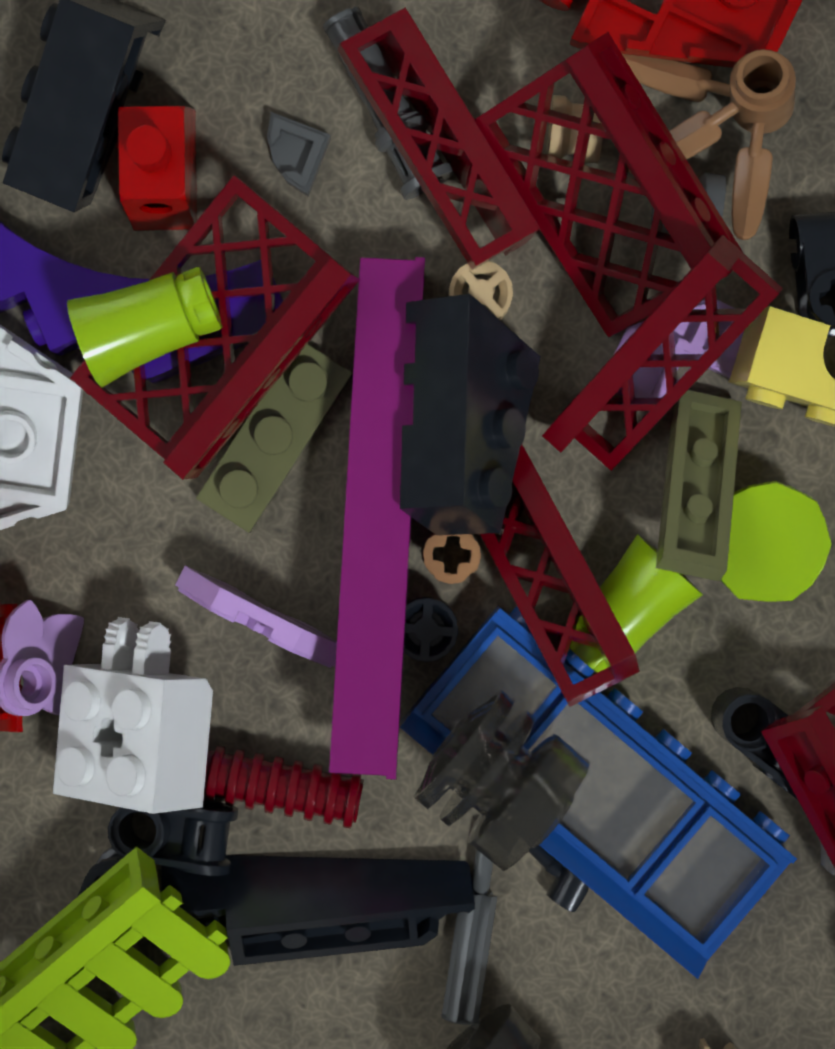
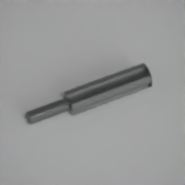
[441,829,498,1025]

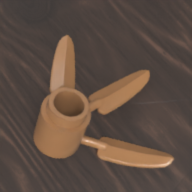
[622,50,796,240]

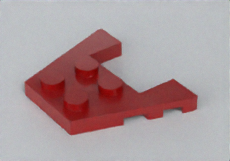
[570,0,803,68]

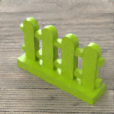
[0,847,230,1049]

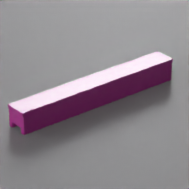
[329,257,425,780]

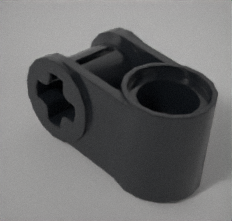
[789,212,835,338]
[711,687,798,800]
[108,800,238,876]

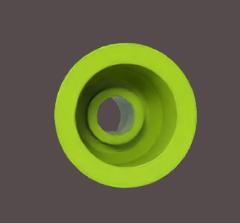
[67,267,222,388]
[570,534,704,673]

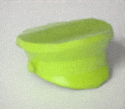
[720,481,832,602]

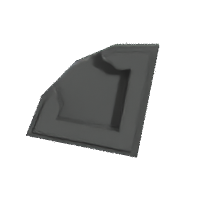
[267,112,331,197]

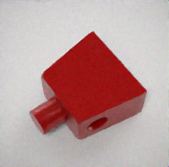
[118,106,197,231]

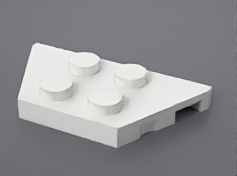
[0,325,83,530]

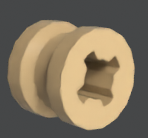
[547,95,603,164]
[449,261,513,321]

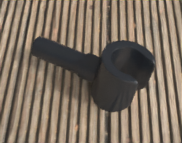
[517,833,589,912]

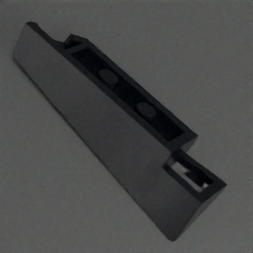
[161,855,475,966]

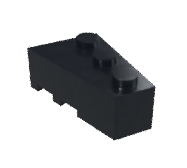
[2,0,166,213]
[400,294,541,536]

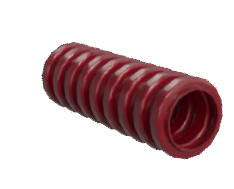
[204,745,364,829]

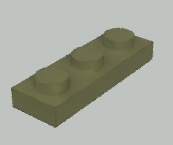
[196,344,353,533]
[656,390,742,581]

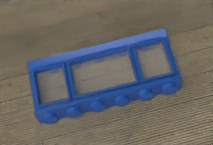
[400,606,797,979]

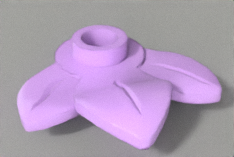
[0,600,84,716]

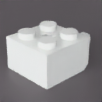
[53,617,213,814]

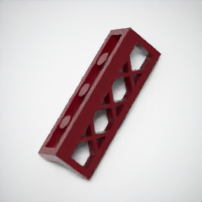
[337,7,540,270]
[542,235,783,471]
[480,444,640,707]

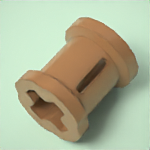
[423,533,481,584]

